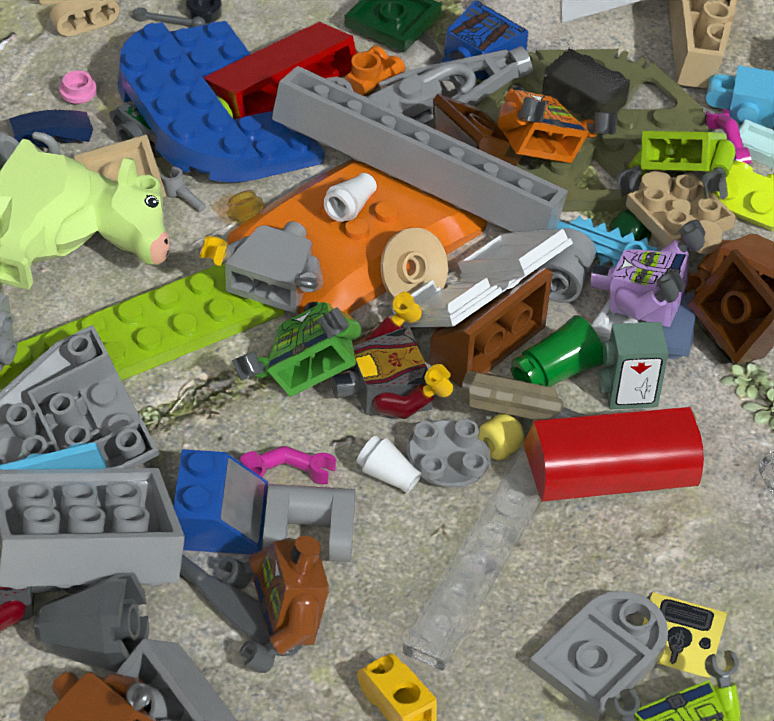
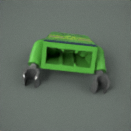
[232,302,361,397]

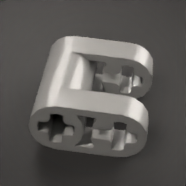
[263,484,356,562]

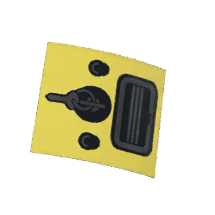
[642,592,727,679]

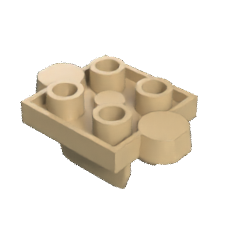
[626,170,736,254]

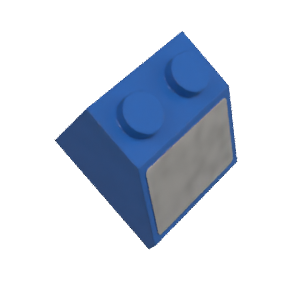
[174,449,268,555]

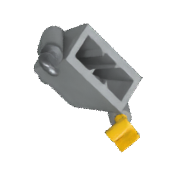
[199,221,324,314]

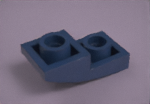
[7,110,93,149]

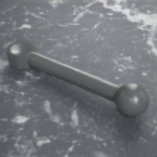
[133,7,205,27]

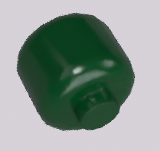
[609,210,652,242]

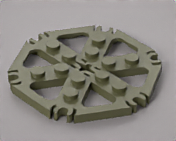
[476,49,709,212]

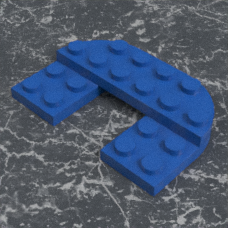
[117,21,325,182]

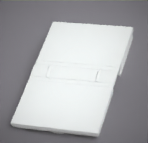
[392,229,573,327]

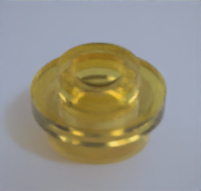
[227,190,265,224]

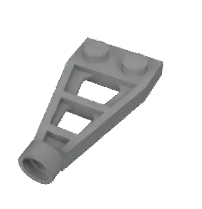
[378,46,533,128]

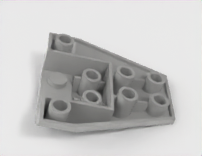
[0,325,160,469]

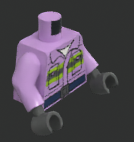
[591,220,706,327]

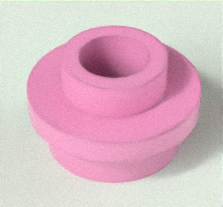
[59,70,97,104]

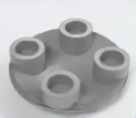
[407,419,491,487]

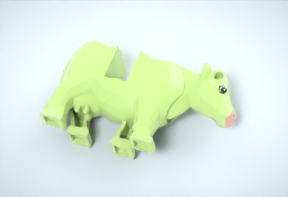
[0,139,170,290]

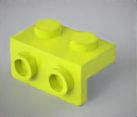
[712,160,774,232]

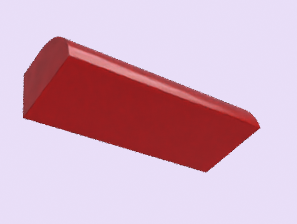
[203,21,357,119]
[523,407,704,502]

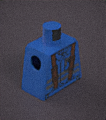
[442,0,529,80]

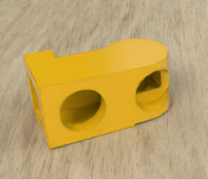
[357,653,437,721]

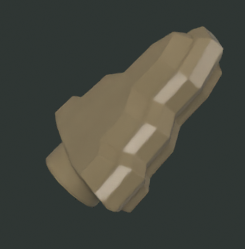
[460,370,564,420]

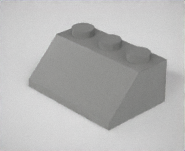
[116,639,237,721]

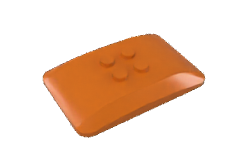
[227,159,488,314]

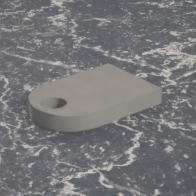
[529,591,668,721]

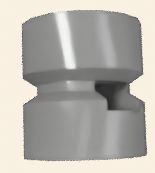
[535,228,596,303]

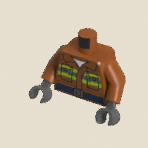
[219,536,329,673]

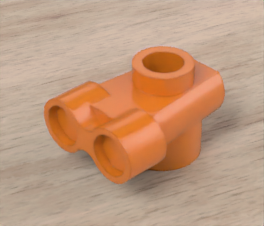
[344,45,405,96]

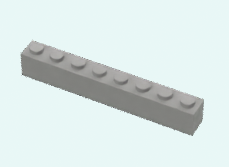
[272,66,568,232]

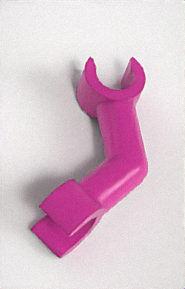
[706,109,751,164]
[239,446,336,485]

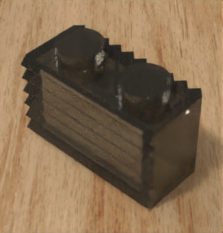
[542,48,630,120]

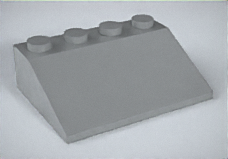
[0,468,185,589]

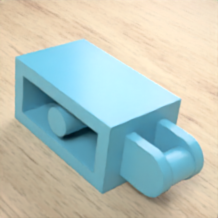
[706,65,774,129]

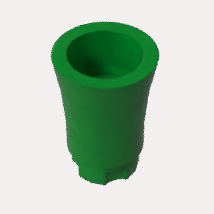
[510,315,604,387]

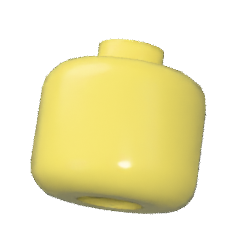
[478,413,524,461]

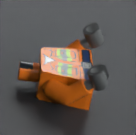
[497,87,618,163]

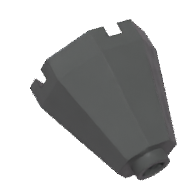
[34,573,150,672]

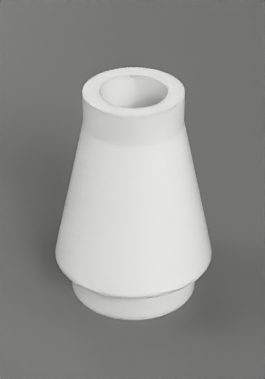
[324,173,377,222]
[356,435,421,494]

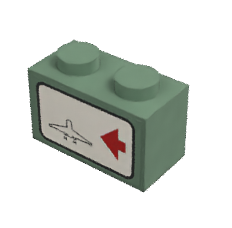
[598,322,669,410]

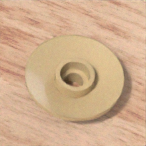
[380,228,448,299]

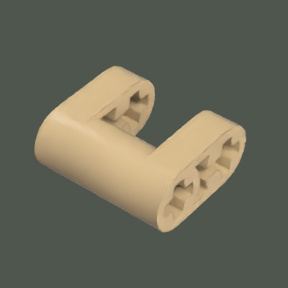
[38,0,120,36]

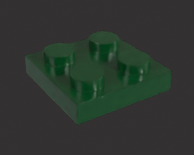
[344,0,442,53]

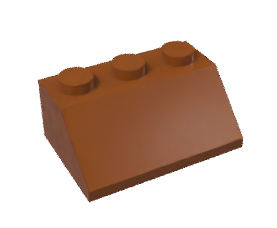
[429,268,552,388]

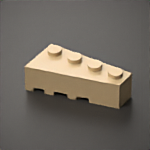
[668,0,738,89]

